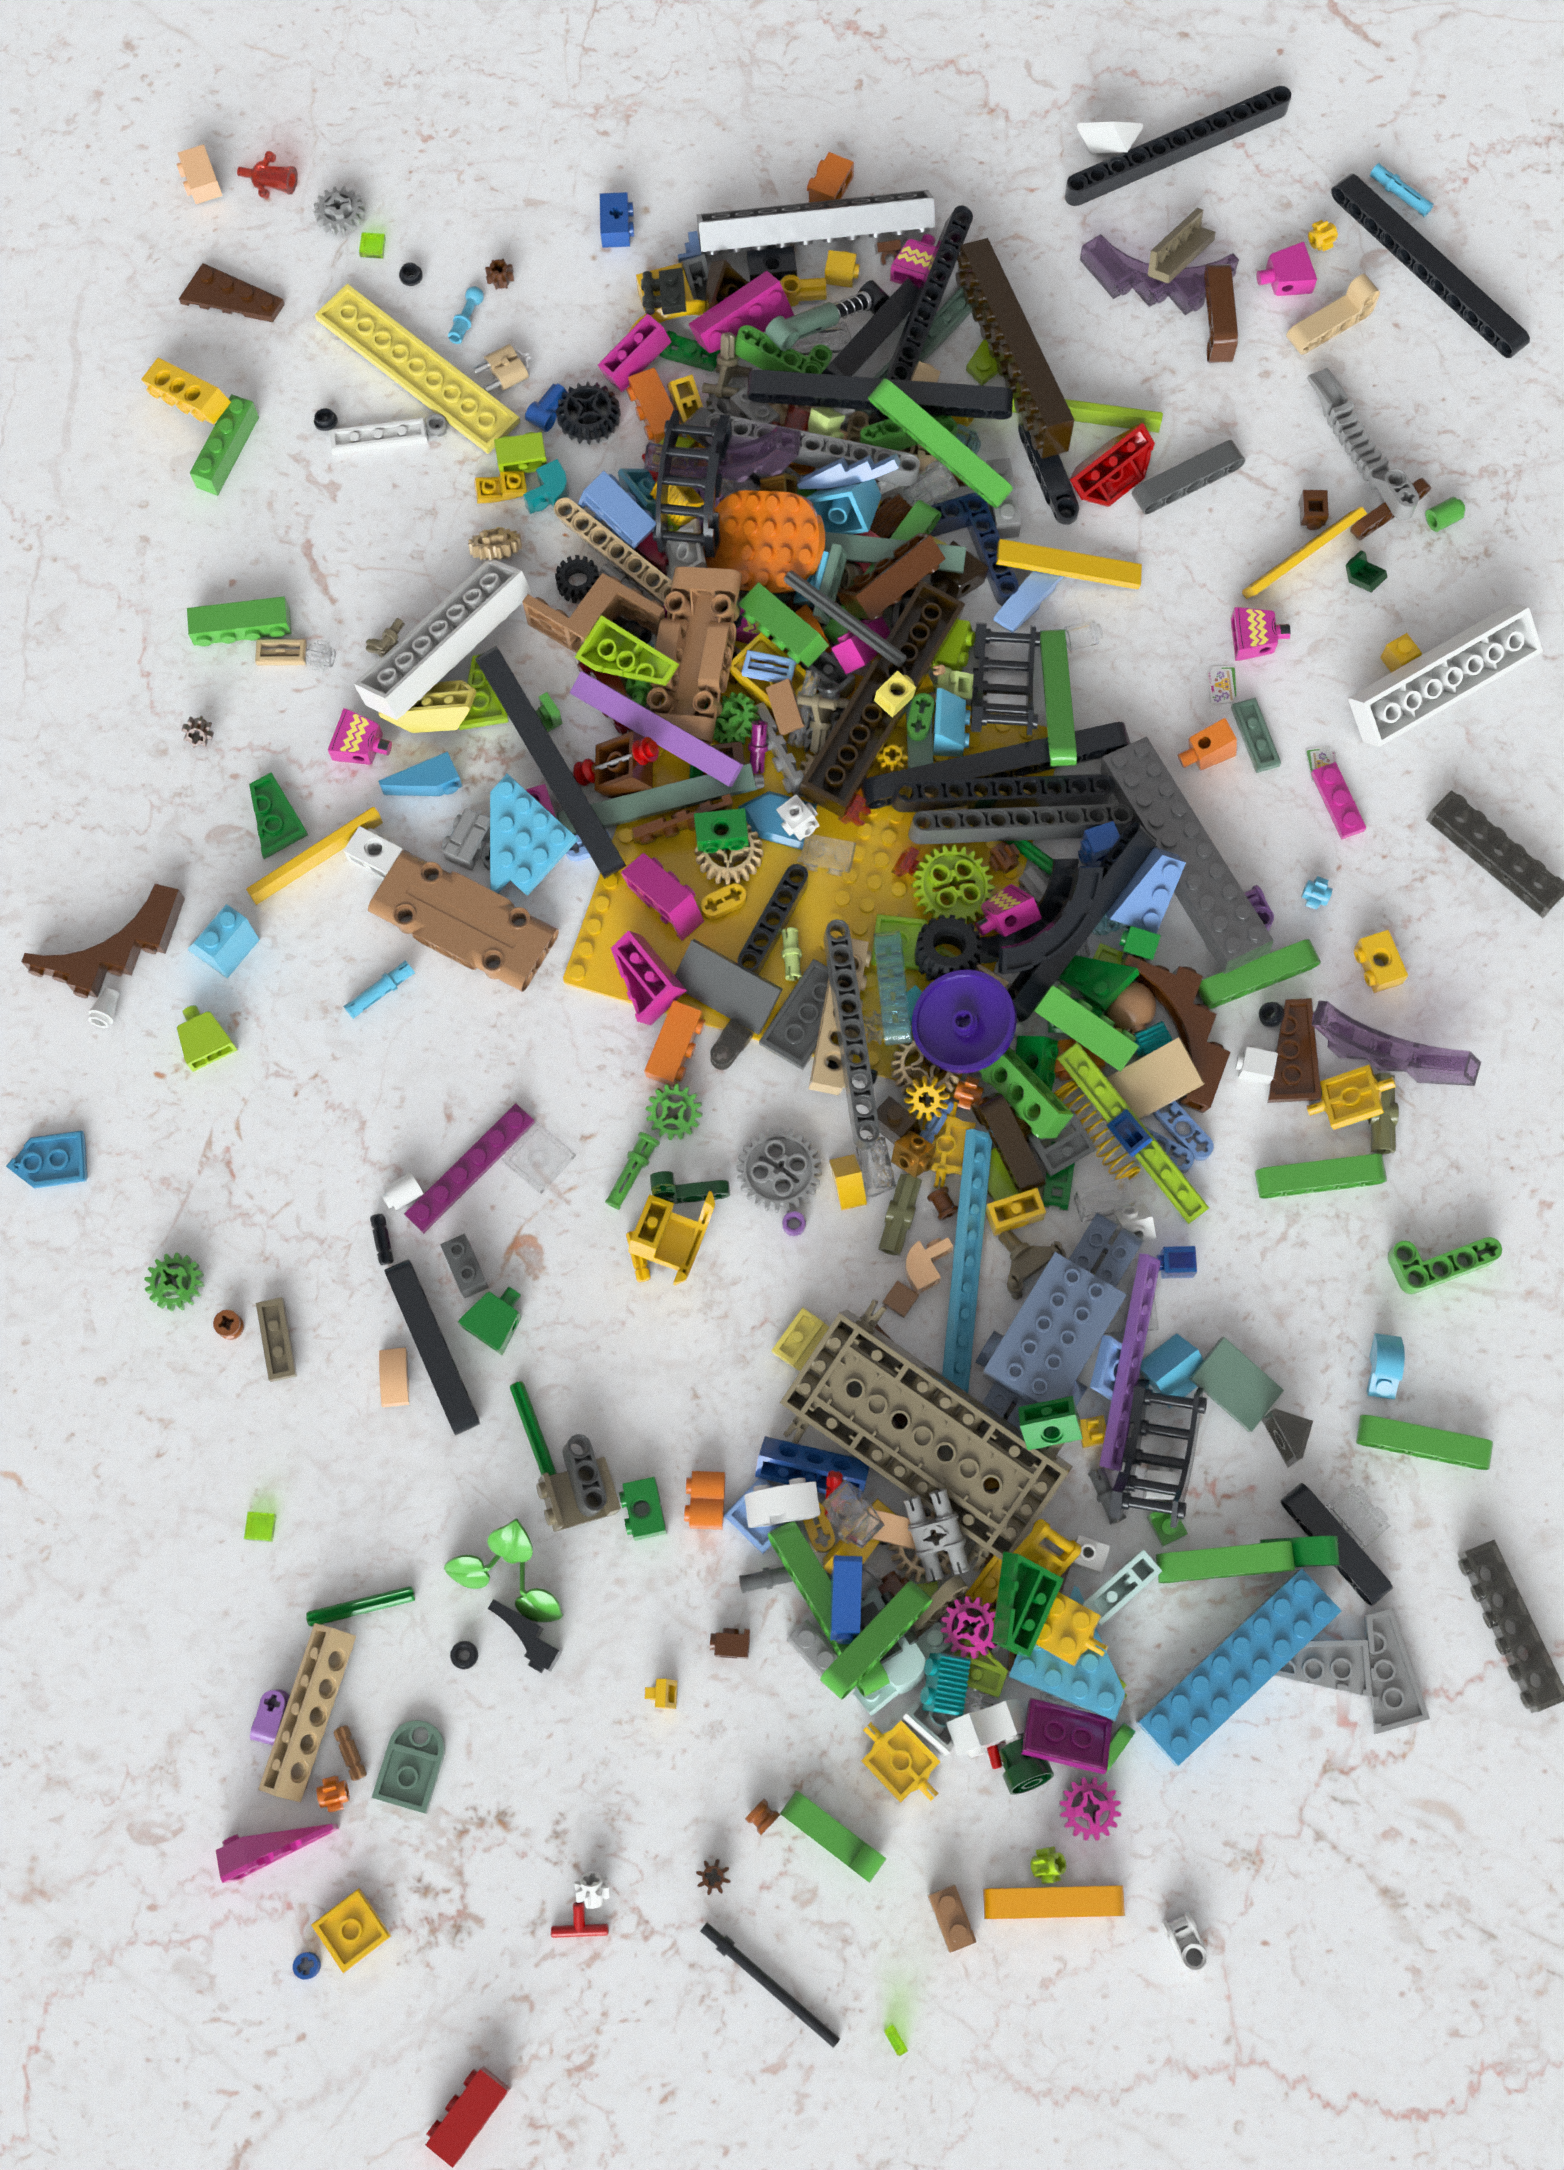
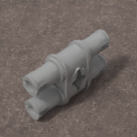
[903,1488,971,1581]

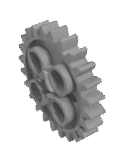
[736,1128,822,1213]

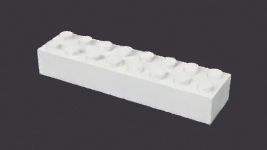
[354,559,532,720]
[1348,603,1543,747]

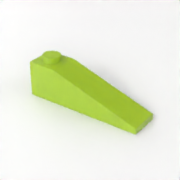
[575,615,679,686]

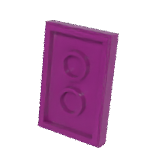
[1022,1698,1113,1775]

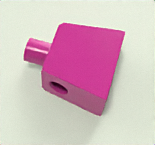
[1256,242,1317,296]

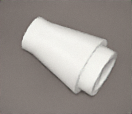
[88,988,119,1028]

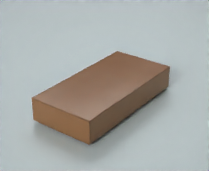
[766,678,805,735]

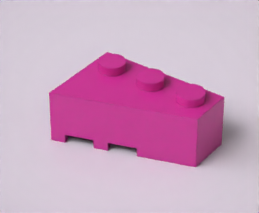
[621,853,704,941]
[611,930,687,1026]

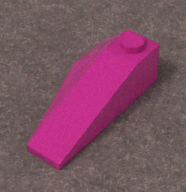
[216,1824,339,1883]

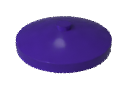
[912,970,1017,1073]

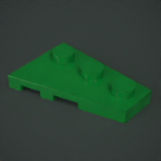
[249,772,308,859]
[1057,955,1140,1010]

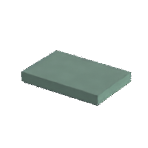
[1189,1337,1284,1432]

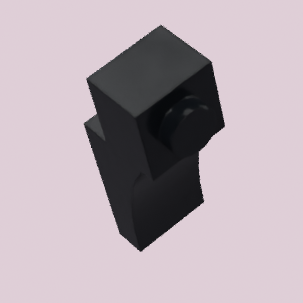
[488,1599,562,1673]

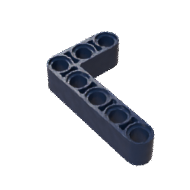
[930,493,1019,606]

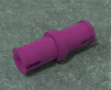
[748,720,768,774]

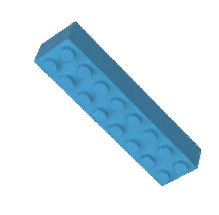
[1136,1569,1342,1766]

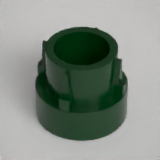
[999,1738,1054,1795]

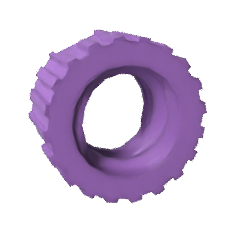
[782,1211,806,1237]

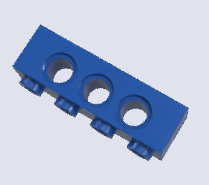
[755,1436,870,1502]

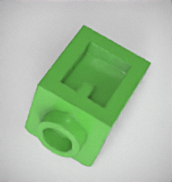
[536,692,563,732]
[1147,1501,1188,1547]

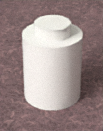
[382,1172,424,1210]

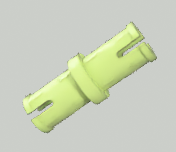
[781,927,802,981]

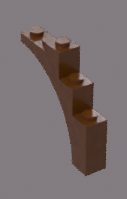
[21,884,185,998]
[1121,955,1231,1113]

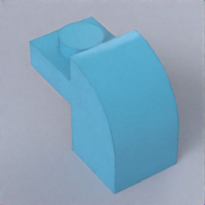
[1367,1333,1405,1400]

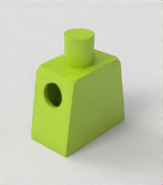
[177,1005,237,1072]

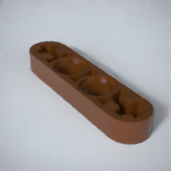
[1350,478,1431,540]

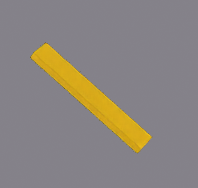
[1242,507,1367,599]
[996,539,1142,589]
[246,807,383,905]

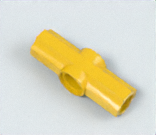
[779,275,827,307]

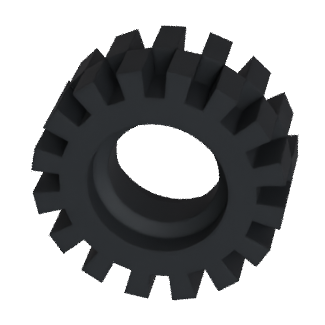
[555,555,600,604]

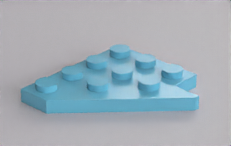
[490,774,578,896]
[1009,1586,1125,1721]

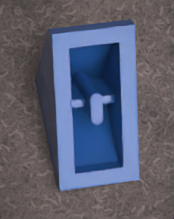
[1106,1109,1153,1157]

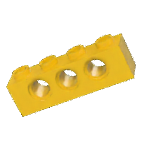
[141,357,231,425]

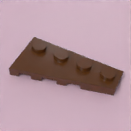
[179,263,285,322]
[632,794,733,845]
[1267,998,1321,1103]

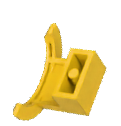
[629,263,706,332]
[628,1191,715,1286]

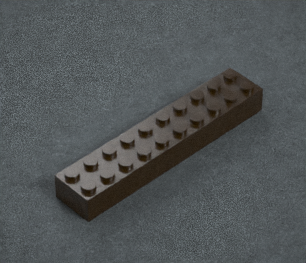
[955,238,1074,459]
[799,580,965,818]

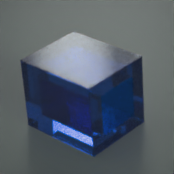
[1156,1246,1197,1279]

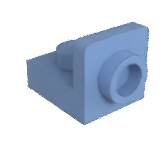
[678,231,701,264]

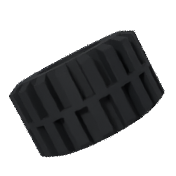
[914,915,982,981]

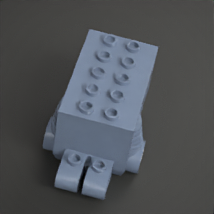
[975,1212,1144,1430]

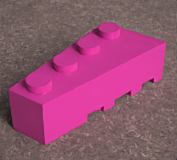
[689,271,794,354]

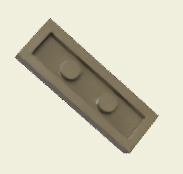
[256,1297,297,1382]

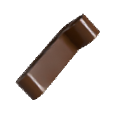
[1204,264,1238,363]

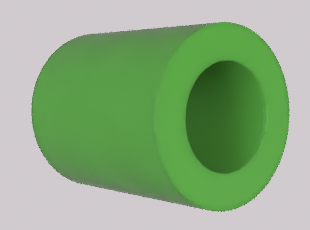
[1425,497,1466,532]

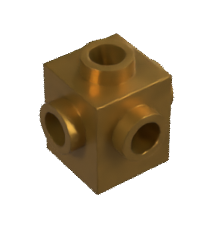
[891,1131,936,1178]

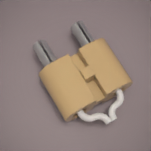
[472,344,531,393]

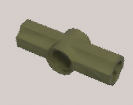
[1367,1073,1399,1155]
[878,1174,922,1256]

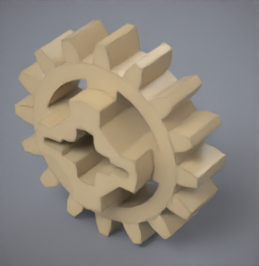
[468,527,522,561]

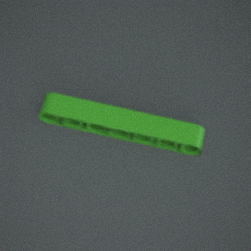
[868,378,1013,509]
[824,499,941,644]
[1040,629,1077,767]
[767,1521,890,1697]

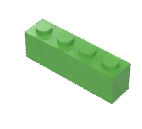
[190,394,259,496]
[738,582,829,667]
[187,596,292,646]
[1033,984,1139,1072]

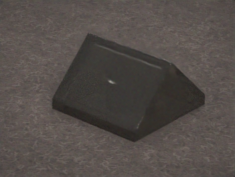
[1262,1408,1313,1468]

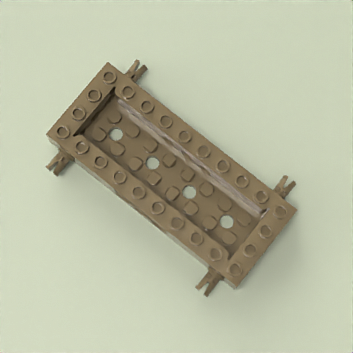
[780,1299,1073,1572]

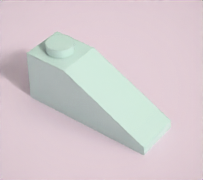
[1081,1550,1162,1626]

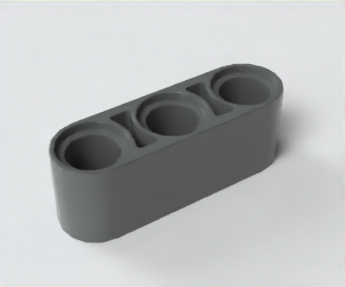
[562,1434,607,1517]

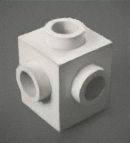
[776,794,820,841]
[1114,1203,1156,1242]

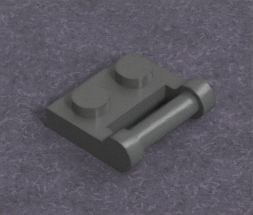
[1026,1109,1097,1177]

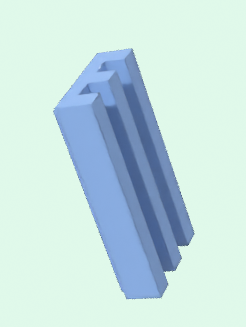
[742,650,797,683]

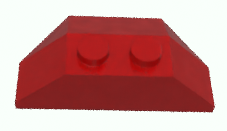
[1069,423,1155,507]

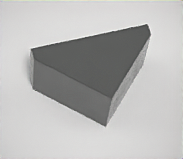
[682,254,709,301]

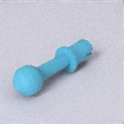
[448,286,484,344]

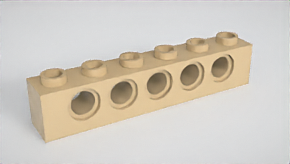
[808,936,871,1095]
[258,1623,356,1803]

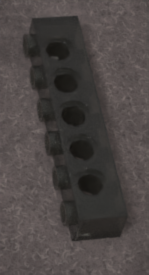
[1426,790,1564,918]
[1458,1539,1564,1713]

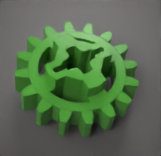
[713,692,760,745]
[645,1083,703,1140]
[144,1253,205,1312]

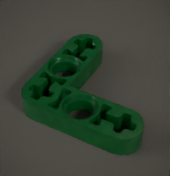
[650,1171,730,1204]

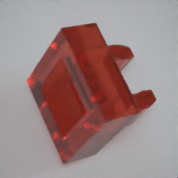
[837,794,871,827]
[891,846,920,877]

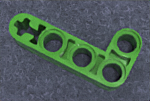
[735,325,833,374]
[860,415,957,451]
[1388,1237,1502,1294]
[780,1790,886,1883]

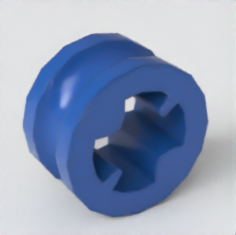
[293,1952,321,1980]

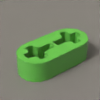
[907,693,934,741]
[1105,1722,1136,1774]

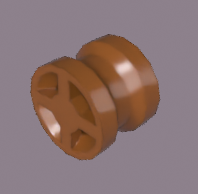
[213,1310,244,1340]
[745,1798,780,1835]

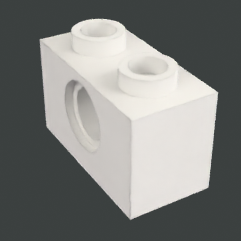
[344,826,403,879]

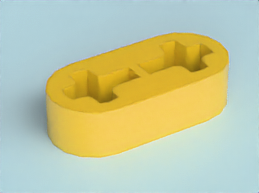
[701,883,747,920]
[803,1502,835,1553]

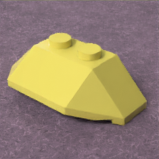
[378,680,476,733]

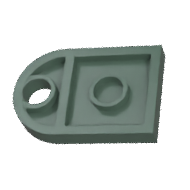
[372,1720,445,1814]

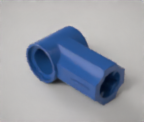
[525,383,568,432]

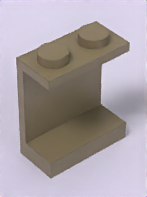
[536,1457,621,1532]

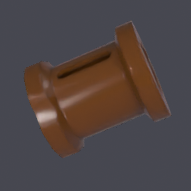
[927,1186,958,1221]

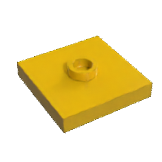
[311,1888,392,1973]

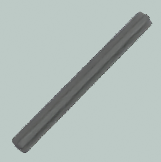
[784,570,907,667]

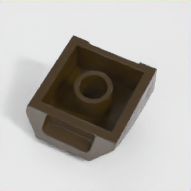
[705,260,749,311]

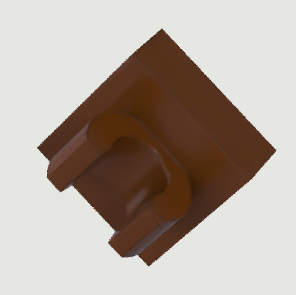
[874,239,901,266]

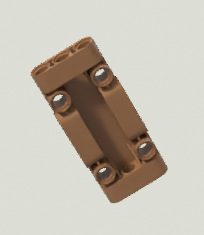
[647,567,742,745]
[368,850,559,992]

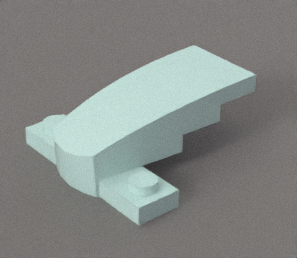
[853,1584,954,1717]

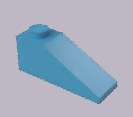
[378,751,463,796]

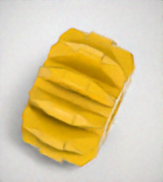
[904,1075,950,1121]

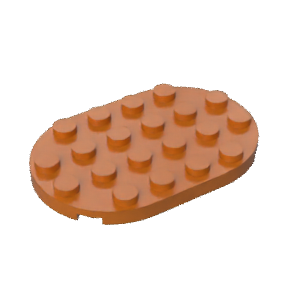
[703,490,825,594]

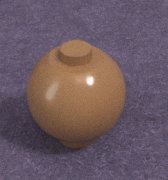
[1104,982,1156,1035]

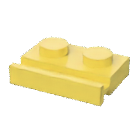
[771,1307,829,1371]

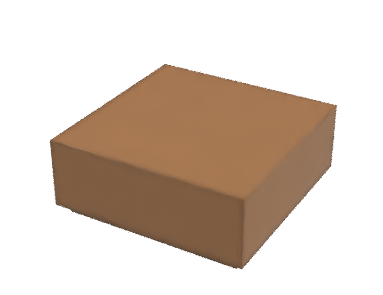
[882,1280,919,1318]

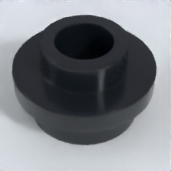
[399,262,423,286]
[314,408,338,431]
[1259,1002,1285,1028]
[450,1641,479,1670]

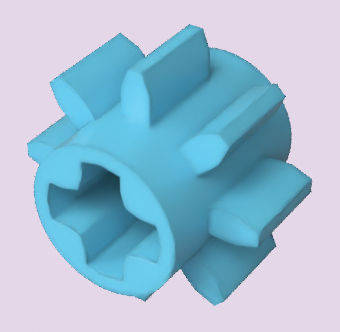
[1301,876,1333,910]

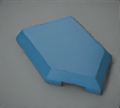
[738,791,817,850]
[6,1131,88,1189]

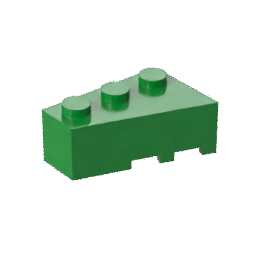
[992,1551,1064,1657]

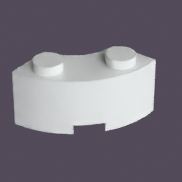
[744,1478,820,1528]
[946,1698,1026,1758]

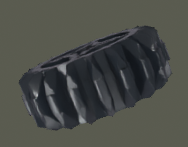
[556,381,621,445]

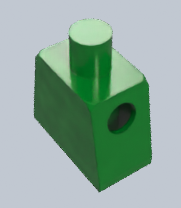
[458,1286,521,1355]

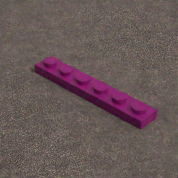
[404,1103,535,1234]

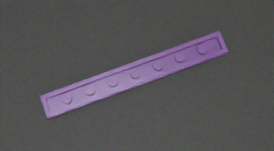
[570,671,743,787]
[1099,1253,1161,1472]

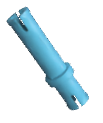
[1369,163,1434,217]
[343,960,415,1019]

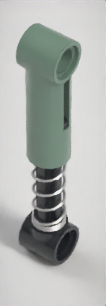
[765,280,890,351]

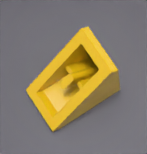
[829,1154,867,1211]

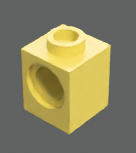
[874,671,916,717]

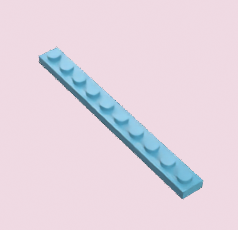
[942,1129,992,1393]

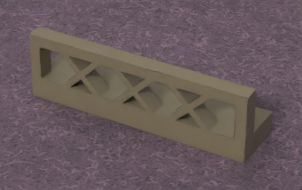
[1148,208,1216,284]

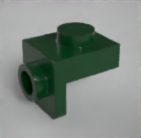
[1346,550,1388,593]

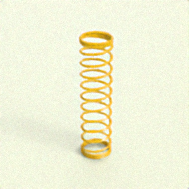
[1054,1080,1141,1186]

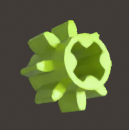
[1030,1846,1066,1884]

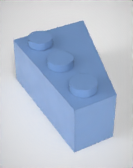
[578,471,656,550]
[1106,847,1186,934]

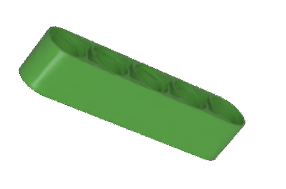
[1198,939,1321,1009]
[1254,1154,1387,1199]
[1356,1415,1493,1470]
[1156,1541,1295,1583]
[820,1580,933,1700]

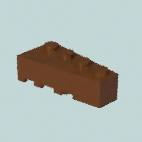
[837,533,946,621]

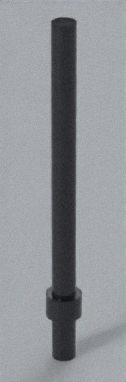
[700,1922,840,2048]

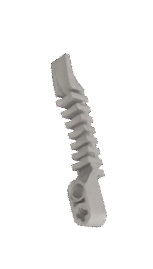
[1307,368,1419,520]

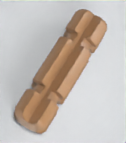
[333,1725,367,1781]

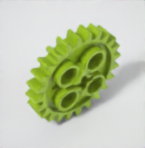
[911,845,995,924]

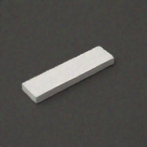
[330,418,428,455]

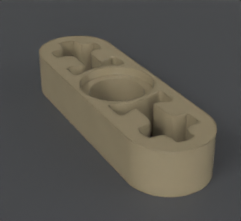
[913,1575,968,1637]

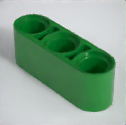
[1260,1536,1340,1567]

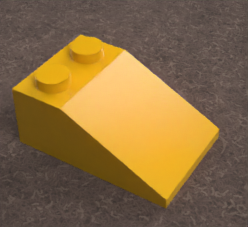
[730,633,815,719]

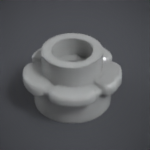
[425,414,449,437]

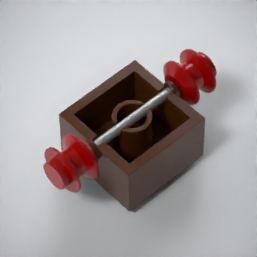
[573,731,659,799]

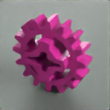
[941,1596,997,1659]
[1059,1777,1121,1841]

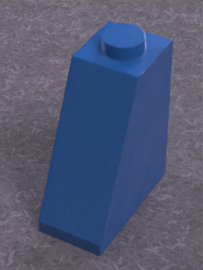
[830,1555,862,1644]

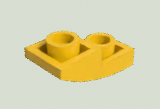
[474,471,527,504]

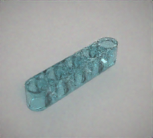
[874,930,913,1046]

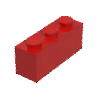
[425,2066,511,2168]

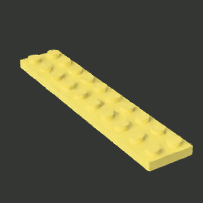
[315,284,520,454]

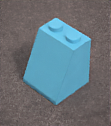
[807,479,882,535]
[188,904,260,979]

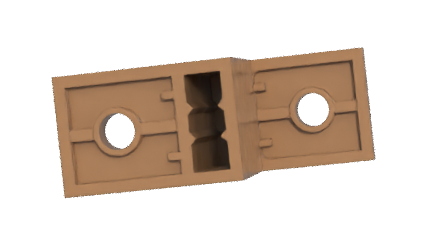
[522,573,665,653]

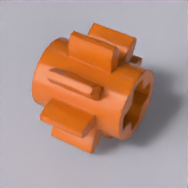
[953,1076,984,1110]
[316,1776,350,1812]

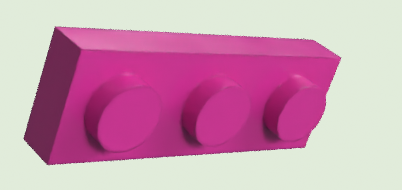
[1311,762,1366,840]

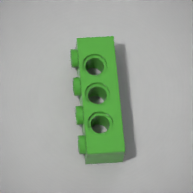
[979,1047,1074,1139]

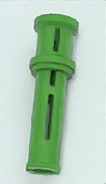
[605,1132,660,1210]

